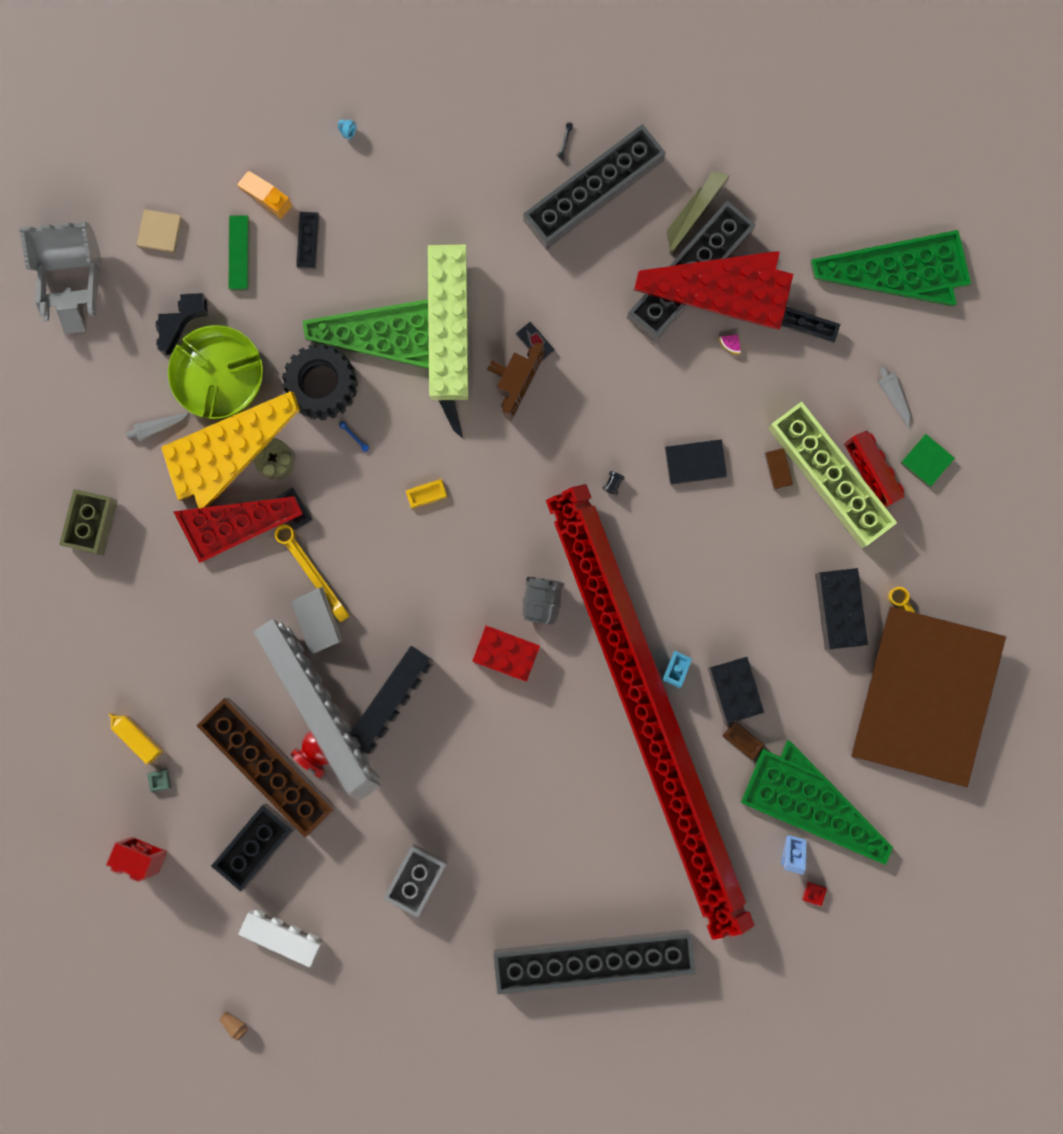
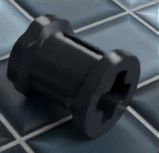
[602,471,625,495]

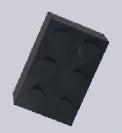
[707,657,764,724]

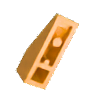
[237,171,293,219]

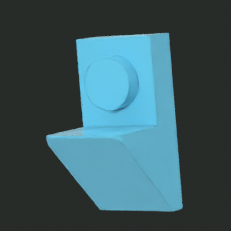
[662,651,692,688]

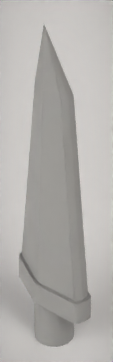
[878,366,910,428]
[126,412,190,441]

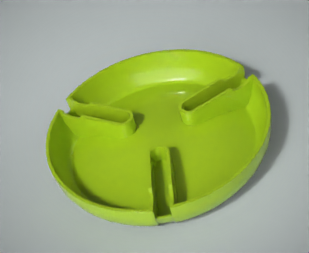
[168,325,263,419]

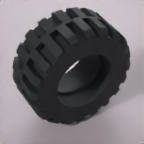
[282,344,358,420]

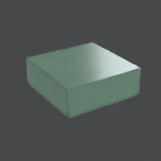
[147,769,171,792]

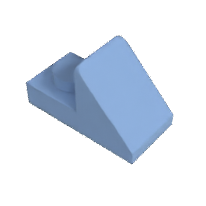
[781,835,806,874]

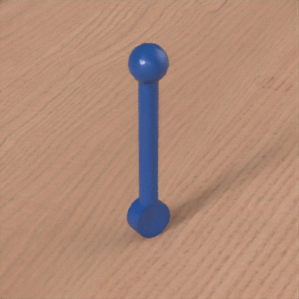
[339,421,369,452]

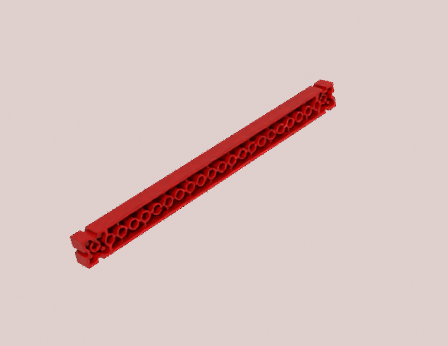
[545,484,755,940]

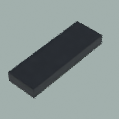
[296,212,319,269]

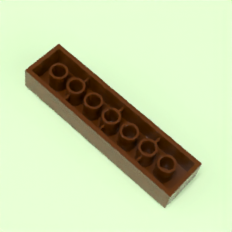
[196,698,336,838]

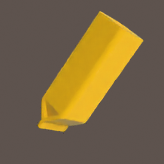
[108,713,164,765]

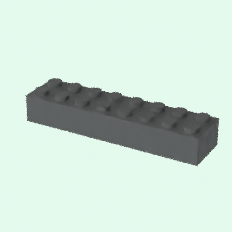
[523,124,666,250]
[627,201,756,343]

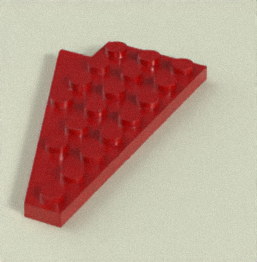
[633,251,794,330]

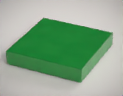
[900,434,955,487]

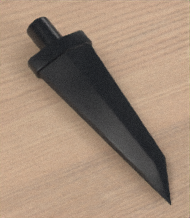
[438,400,463,438]

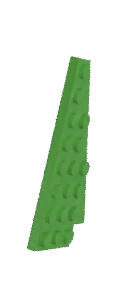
[302,299,429,369]

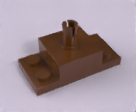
[487,342,545,421]

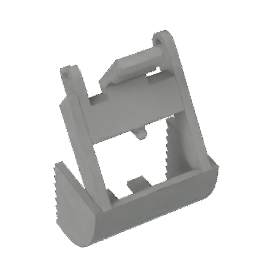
[19,221,102,334]

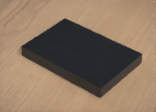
[665,439,727,485]

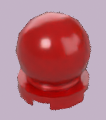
[290,731,330,778]

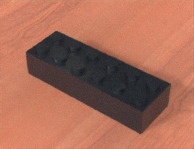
[350,645,433,755]

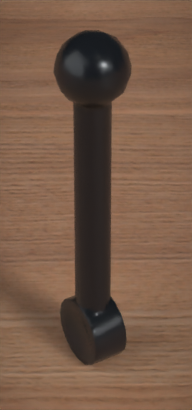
[557,122,573,159]

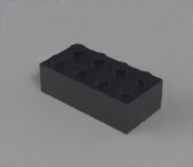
[815,568,868,650]
[211,803,296,892]

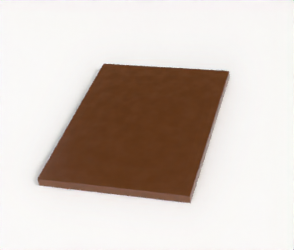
[851,606,1007,788]

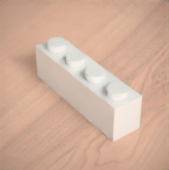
[238,909,322,968]

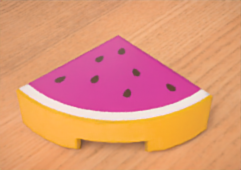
[719,335,741,355]

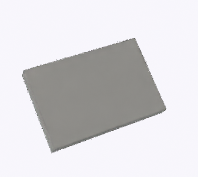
[291,587,343,655]

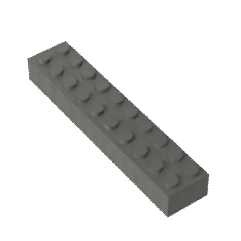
[493,930,696,994]

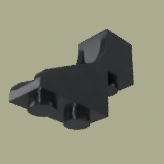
[156,293,208,356]

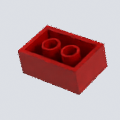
[472,625,540,682]
[106,837,168,882]

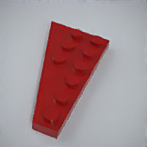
[173,496,303,563]

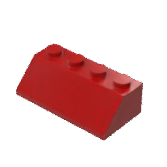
[844,430,905,507]

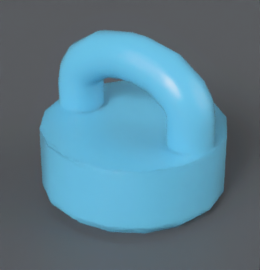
[338,119,357,140]

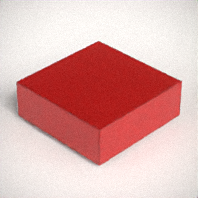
[802,881,827,907]

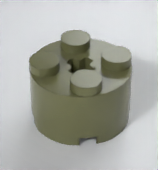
[253,438,295,480]

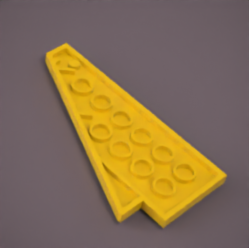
[161,391,300,508]

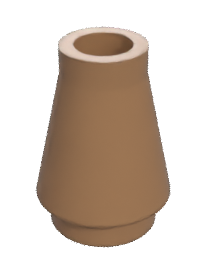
[219,1011,248,1041]

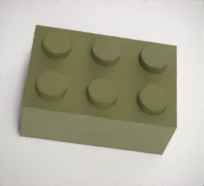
[59,489,118,556]

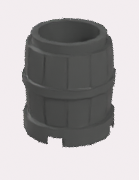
[523,577,565,624]

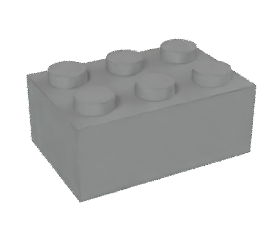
[383,843,447,918]

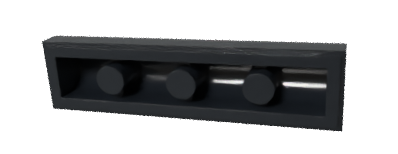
[781,307,841,343]

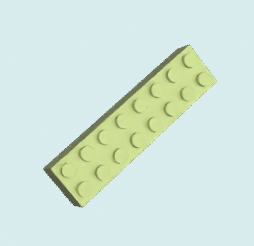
[428,244,469,400]
[768,401,897,548]

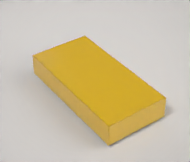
[405,479,448,509]

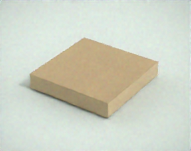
[136,209,182,253]

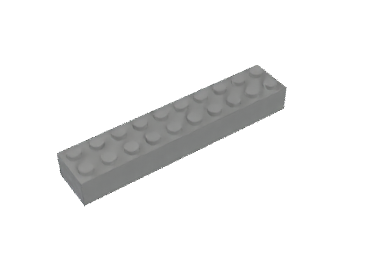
[254,619,381,800]

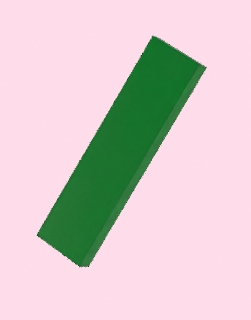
[228,215,249,290]

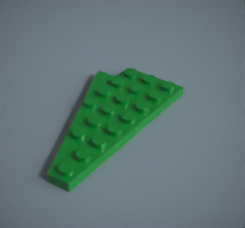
[810,230,971,307]
[740,740,893,865]

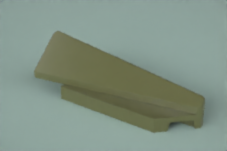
[666,171,729,255]

